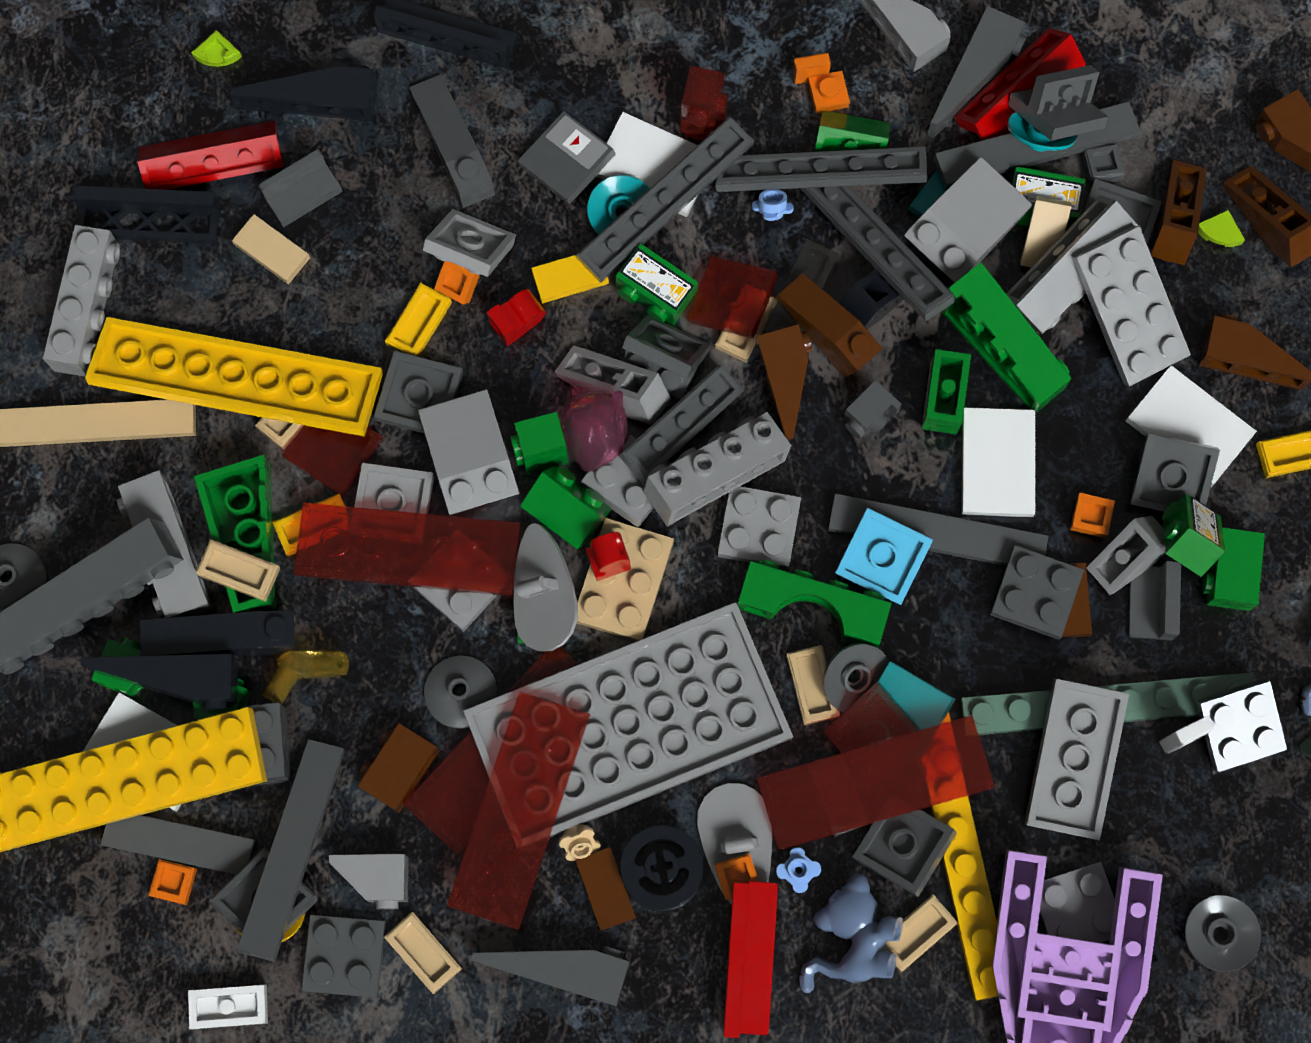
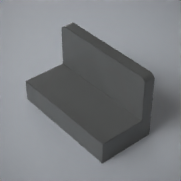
[259,149,343,228]
[1128,561,1181,641]

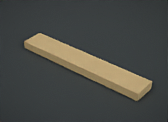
[0,400,196,447]

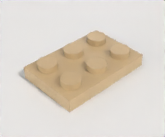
[577,518,674,642]

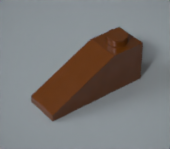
[1254,89,1311,172]
[1151,160,1207,266]
[1223,165,1311,268]
[775,273,883,377]
[1198,314,1311,390]
[756,324,812,441]

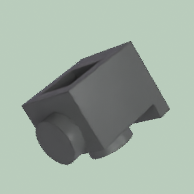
[843,380,902,439]

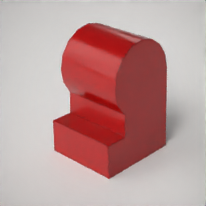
[487,289,546,347]
[586,532,631,581]

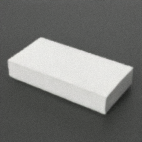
[1159,716,1214,754]

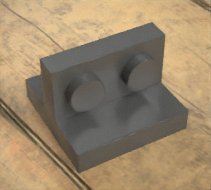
[1008,65,1108,141]
[622,315,711,399]

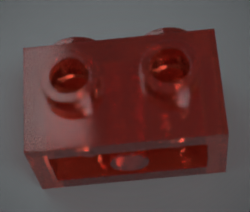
[680,66,728,140]

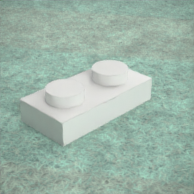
[188,985,268,1029]

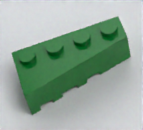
[941,262,1072,413]
[194,455,276,613]

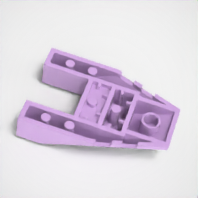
[993,849,1163,1043]

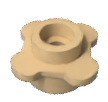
[559,824,601,861]

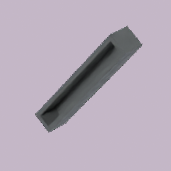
[0,518,184,675]

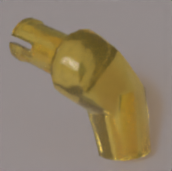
[261,650,349,705]

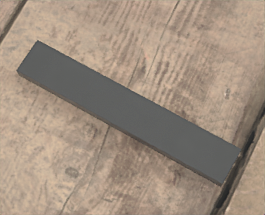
[933,102,1141,189]
[576,117,754,283]
[715,146,927,192]
[800,186,954,322]
[828,494,1049,566]
[237,739,345,962]

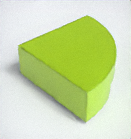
[191,30,242,67]
[1198,210,1245,247]

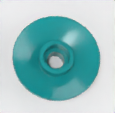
[1008,112,1078,152]
[587,175,650,235]

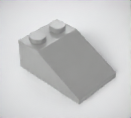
[904,157,1033,282]
[418,390,519,515]

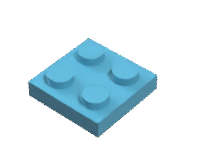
[835,507,933,605]

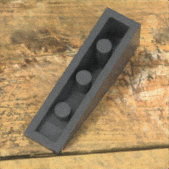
[927,6,1027,138]
[409,74,495,208]
[471,946,630,1007]

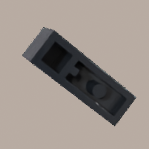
[839,244,939,329]

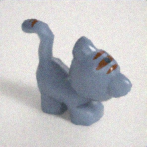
[799,872,903,993]

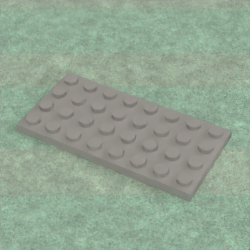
[463,602,793,850]

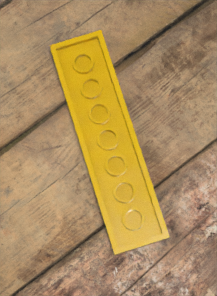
[85,317,383,437]
[0,707,267,852]

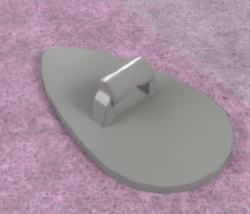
[514,523,578,652]
[697,783,772,904]

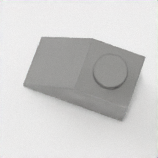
[1087,516,1166,595]
[329,854,409,909]

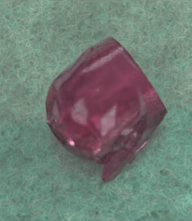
[561,387,630,472]

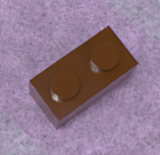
[358,723,439,813]

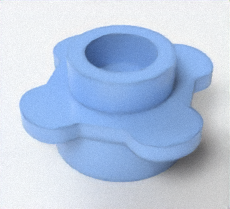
[752,189,794,221]
[776,848,821,893]

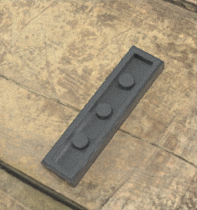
[618,364,744,483]
[101,815,256,875]

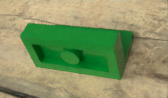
[815,111,891,152]

